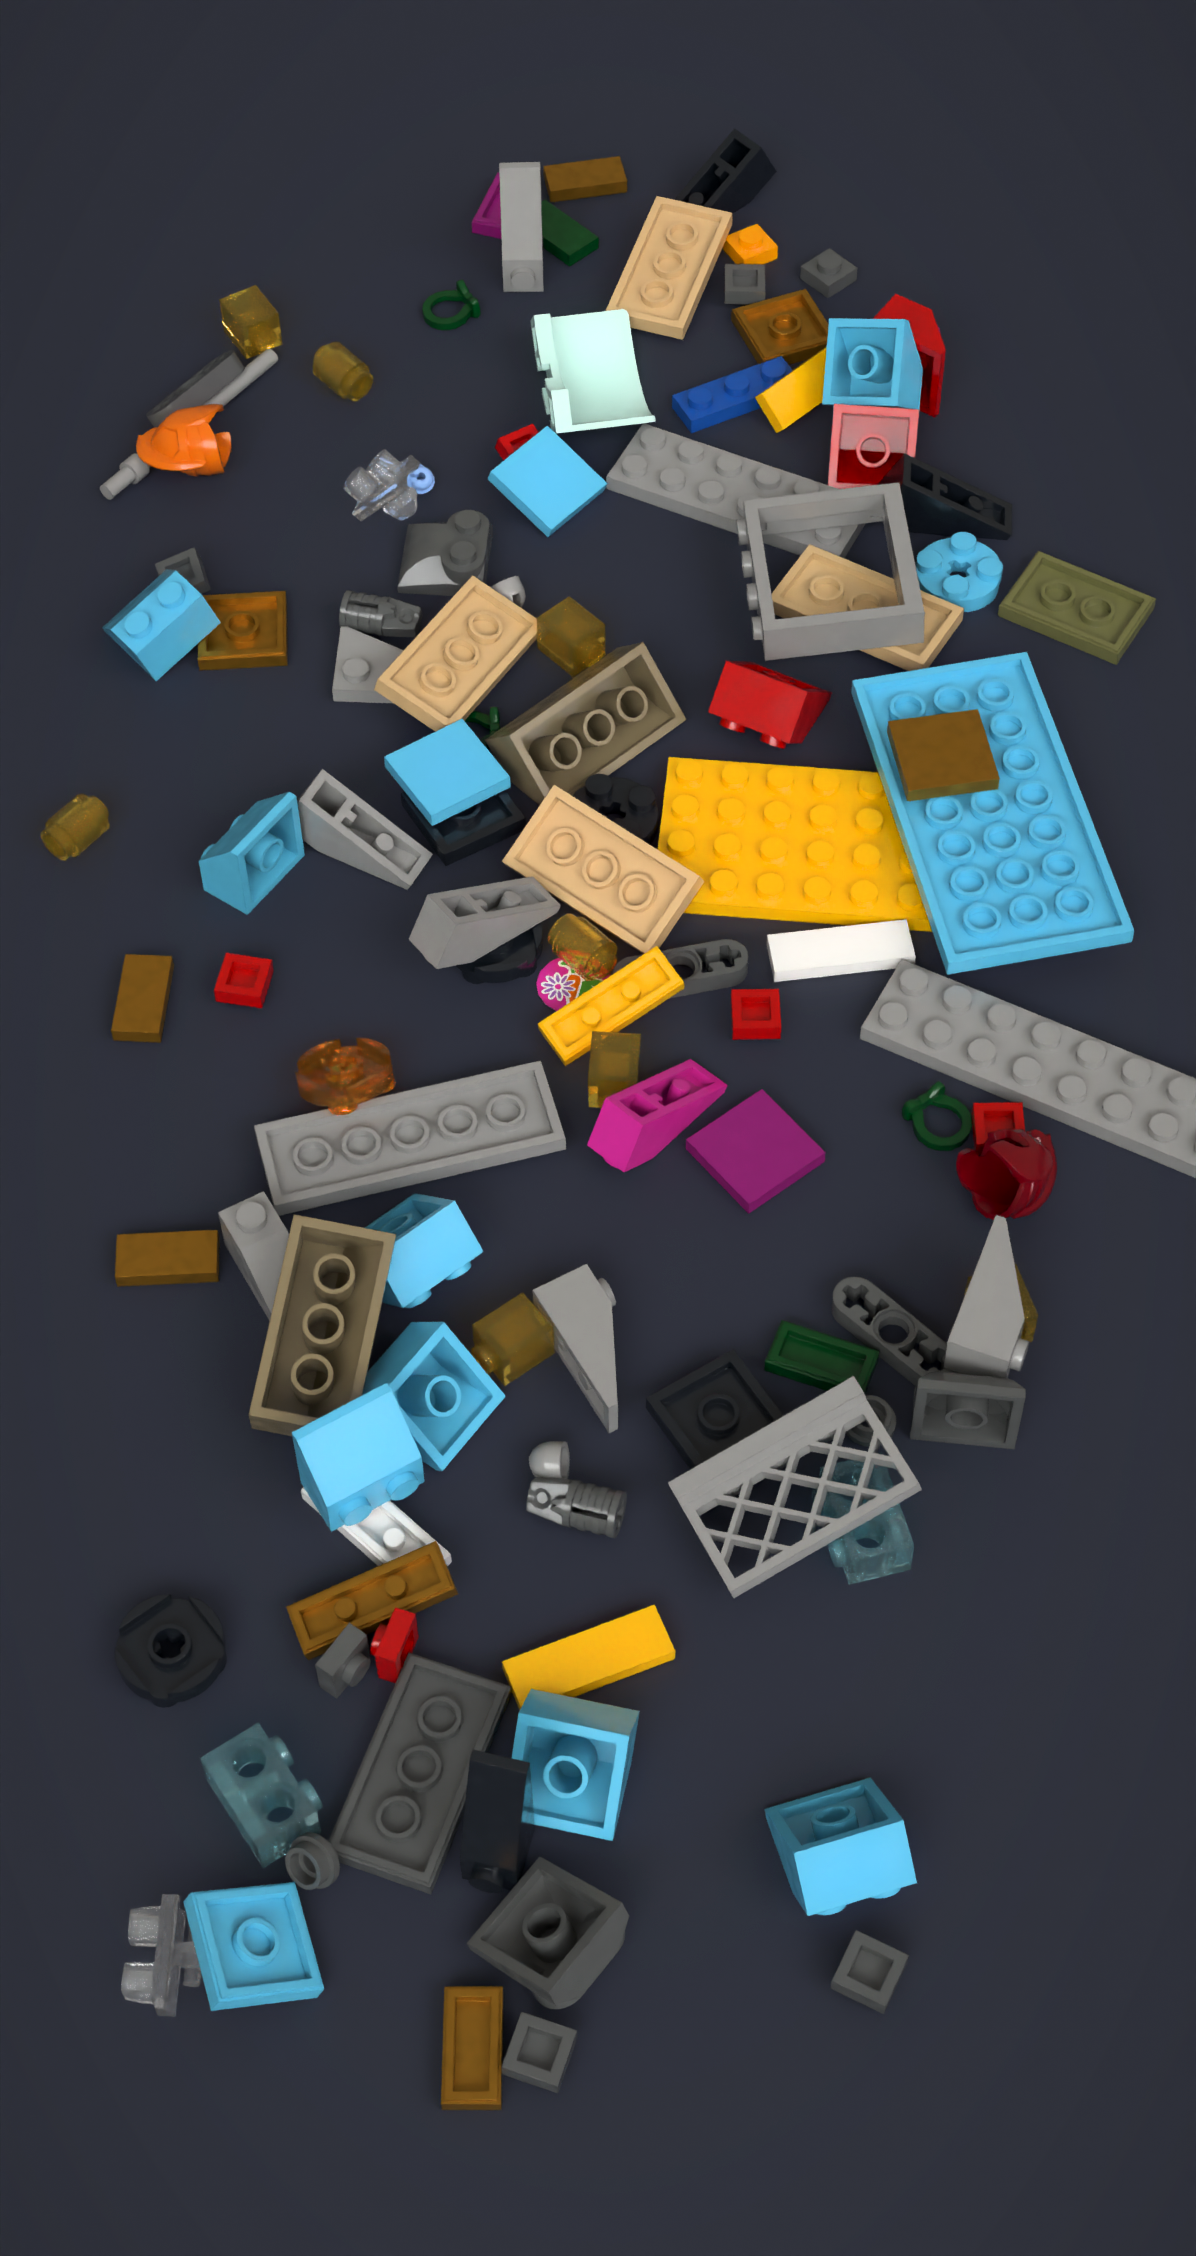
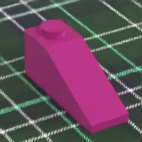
[587,1059,727,1173]

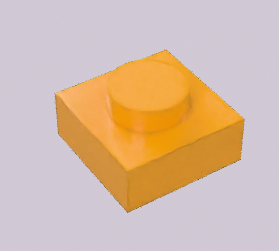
[723,224,778,264]

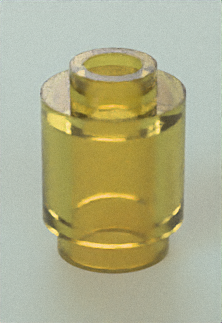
[313,342,373,401]
[40,794,110,861]
[547,914,617,981]

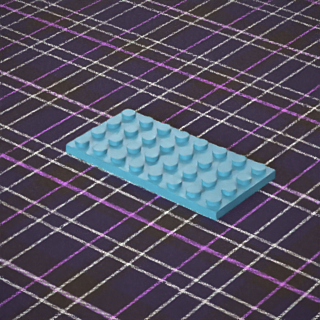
[851,652,1134,975]

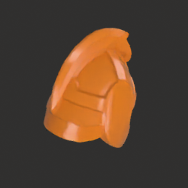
[136,404,232,477]

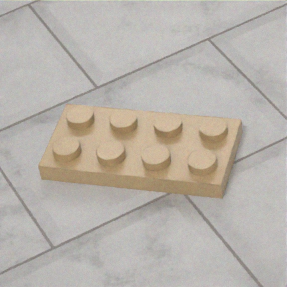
[606,196,732,340]
[772,544,964,671]
[374,576,545,732]
[502,785,705,954]

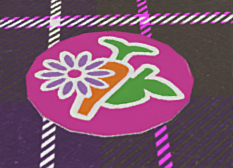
[536,954,610,1011]

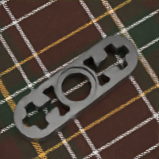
[146,350,245,428]
[613,939,749,999]
[831,1277,955,1386]

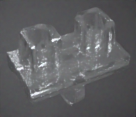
[343,449,420,522]
[121,1894,202,2017]

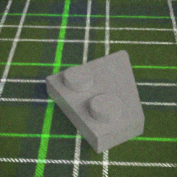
[332,626,404,703]

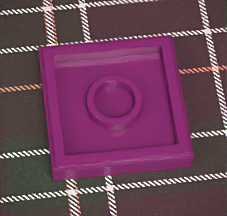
[686,1089,826,1214]

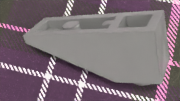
[499,162,544,292]
[297,769,433,890]
[409,876,561,969]
[218,1191,289,1321]
[944,1215,1029,1378]
[532,1264,618,1433]

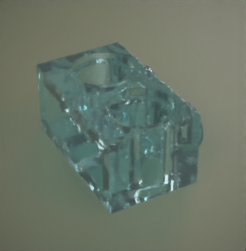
[812,1452,914,1585]
[200,1722,323,1868]

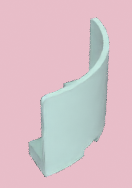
[530,309,656,434]

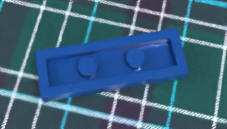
[672,356,792,433]

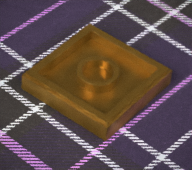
[731,289,829,365]
[198,591,288,671]
[887,709,1000,801]

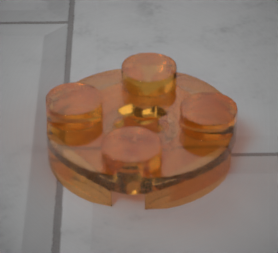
[295,1038,395,1115]

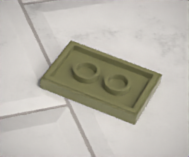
[998,551,1156,665]

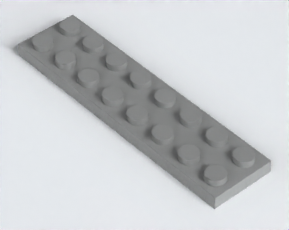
[860,959,1196,1178]

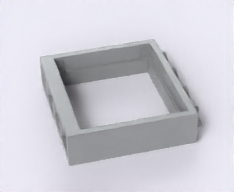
[736,482,925,661]

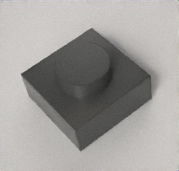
[800,248,858,298]
[724,264,765,305]
[155,547,211,594]
[315,1623,371,1699]
[830,1930,909,2014]
[501,2012,577,2093]

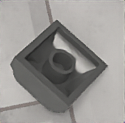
[397,510,493,596]
[910,1371,1026,1449]
[467,1857,629,2009]

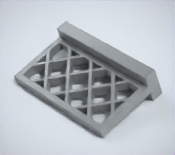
[668,1376,922,1598]

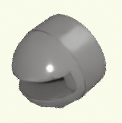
[491,576,526,607]
[529,1441,570,1479]

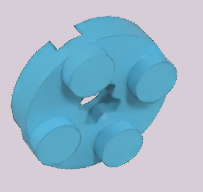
[916,532,1003,612]

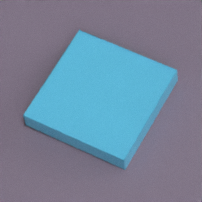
[488,426,608,537]
[384,719,511,826]
[183,1882,324,2011]

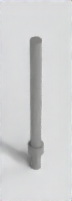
[100,348,278,500]

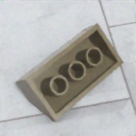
[485,642,687,806]
[249,1214,396,1436]

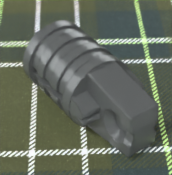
[339,590,423,637]
[526,1477,627,1539]

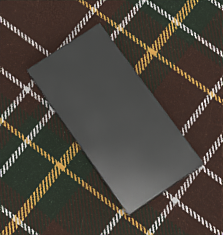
[329,1653,512,1894]

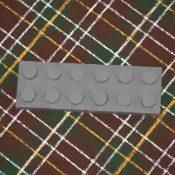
[606,423,866,558]
[254,1060,566,1216]

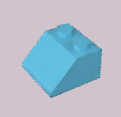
[822,318,923,411]
[102,569,221,681]
[199,792,305,915]
[365,1193,484,1308]
[363,1322,505,1471]
[292,1383,425,1532]
[512,1689,640,1841]
[764,1777,917,1916]

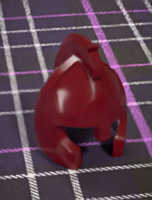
[956,1129,1057,1220]

